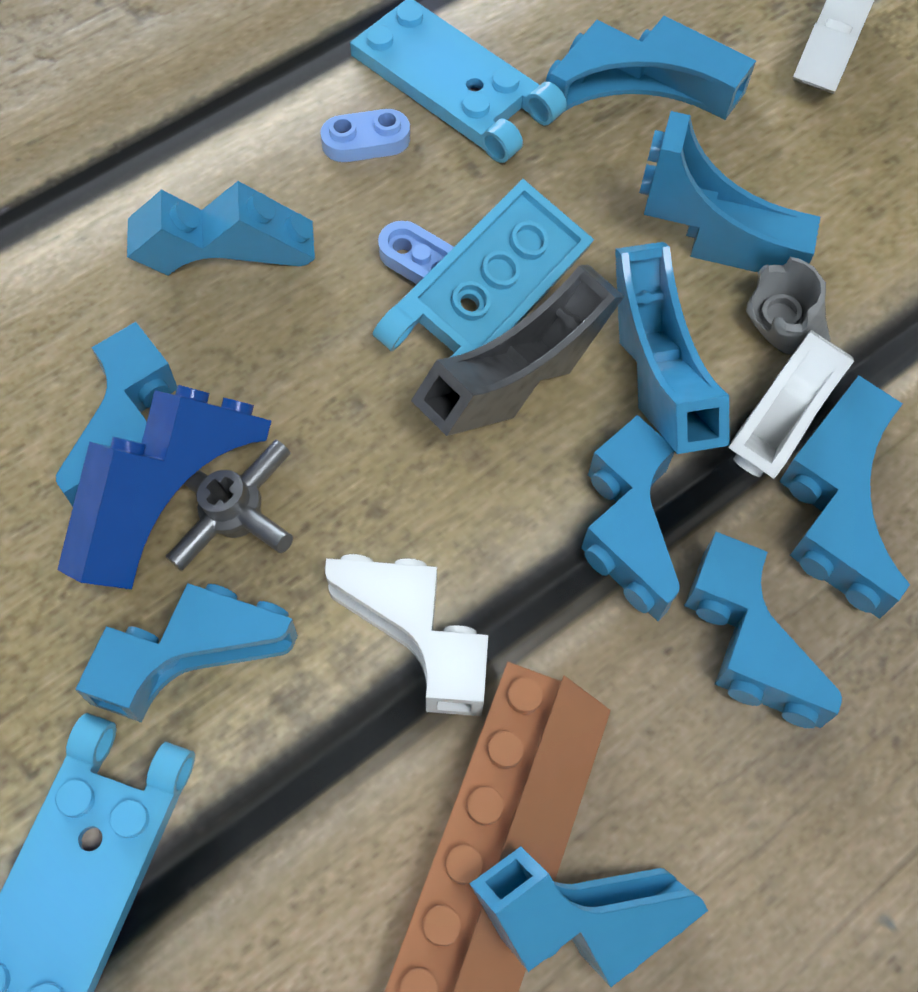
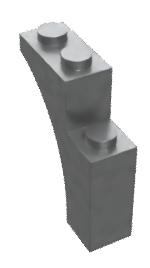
[411,265,625,436]

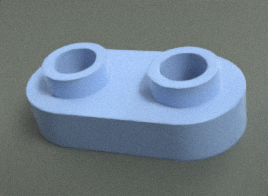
[321,109,410,162]
[378,221,454,284]

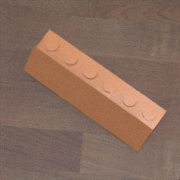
[384,661,611,992]

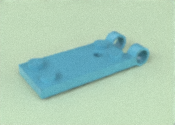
[350,0,567,163]
[372,179,594,357]
[0,713,195,992]

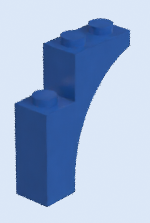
[57,385,271,589]

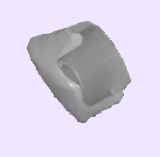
[746,257,831,355]

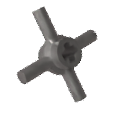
[166,440,293,571]

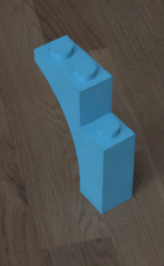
[546,16,756,120]
[639,111,821,273]
[615,242,730,454]
[779,375,910,619]

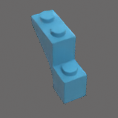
[127,181,315,275]
[56,322,177,507]
[581,415,680,621]
[684,532,842,728]
[75,583,298,723]
[470,846,708,987]

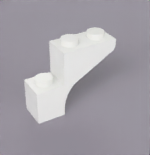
[793,0,874,94]
[729,330,854,479]
[325,554,488,716]

